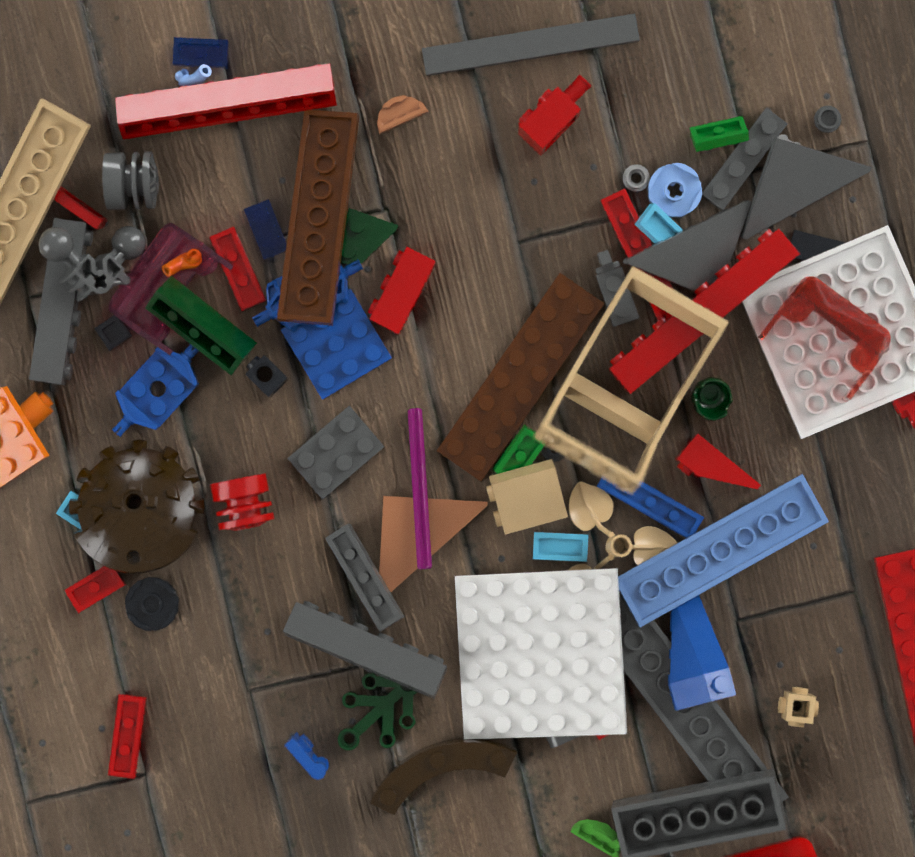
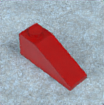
[675,433,761,489]

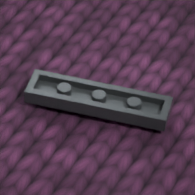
[702,108,788,211]
[325,524,405,632]

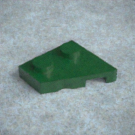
[341,208,399,265]

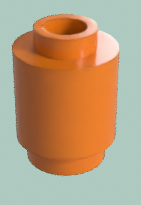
[19,391,54,429]

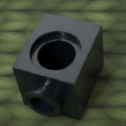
[245,355,289,398]

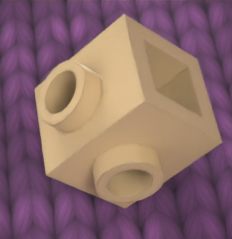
[778,687,819,727]

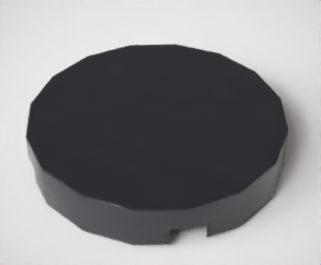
[125,577,180,631]

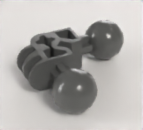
[39,226,146,301]

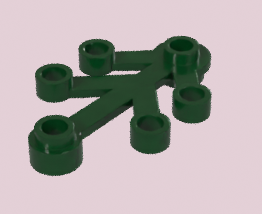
[338,673,418,751]

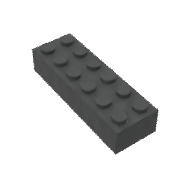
[611,769,786,857]

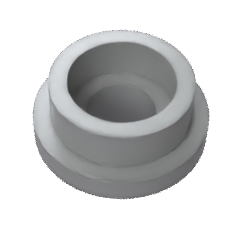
[623,165,650,192]

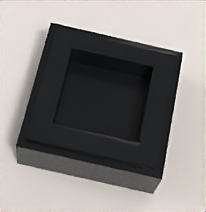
[94,313,133,351]

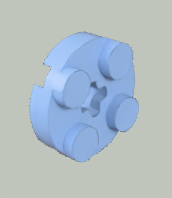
[648,163,702,218]

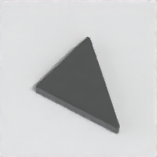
[740,137,872,239]
[623,200,752,291]

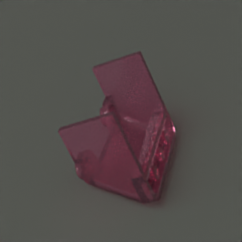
[109,223,233,355]

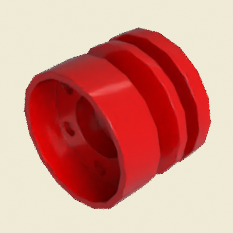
[210,473,275,531]

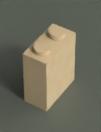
[486,459,568,535]

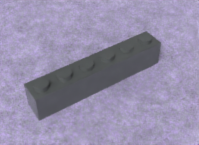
[29,218,93,386]
[283,601,447,699]

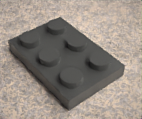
[287,406,385,500]

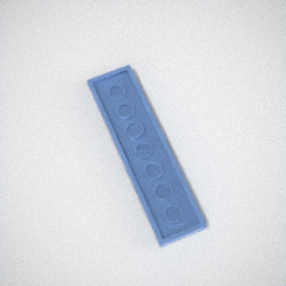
[618,474,829,627]

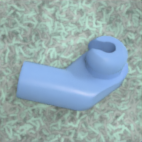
[175,64,212,86]

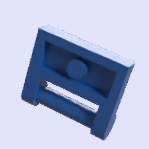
[285,732,329,780]

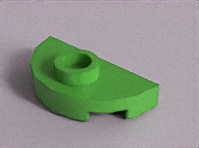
[570,819,621,857]

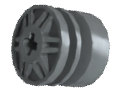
[102,151,159,210]

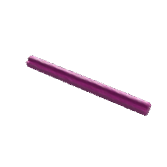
[408,408,432,570]

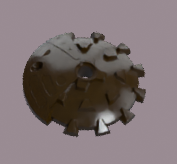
[69,440,205,574]

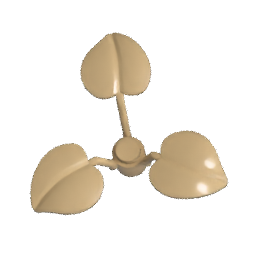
[568,481,677,570]

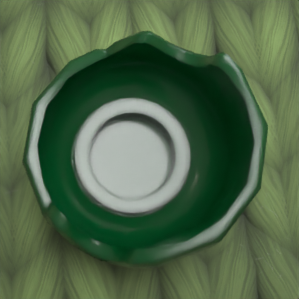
[691,377,733,421]

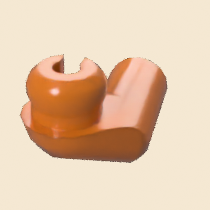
[162,249,202,277]

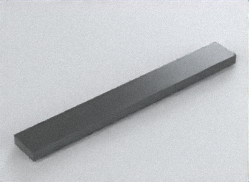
[422,14,640,76]

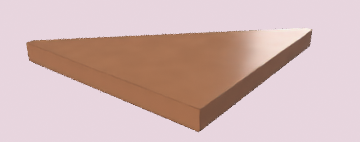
[379,496,488,592]

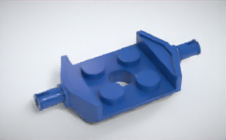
[252,259,363,332]
[112,344,199,437]

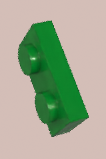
[689,116,749,152]
[493,425,545,474]

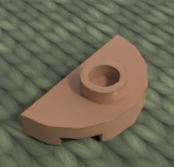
[377,95,429,135]

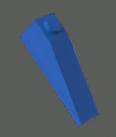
[668,595,736,711]

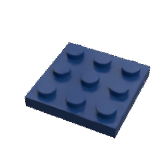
[281,288,392,400]

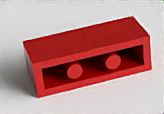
[368,247,436,335]

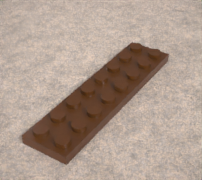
[277,110,359,326]
[437,273,605,481]

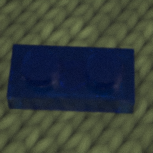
[173,37,229,69]
[244,199,287,260]

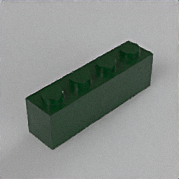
[145,276,257,375]

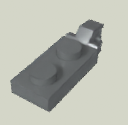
[595,250,639,327]

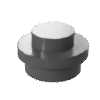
[814,106,841,133]

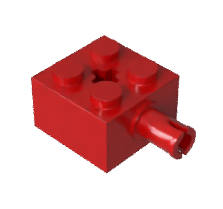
[518,75,591,156]

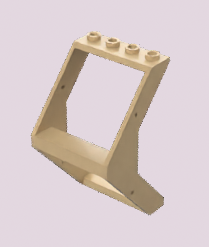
[534,266,729,494]

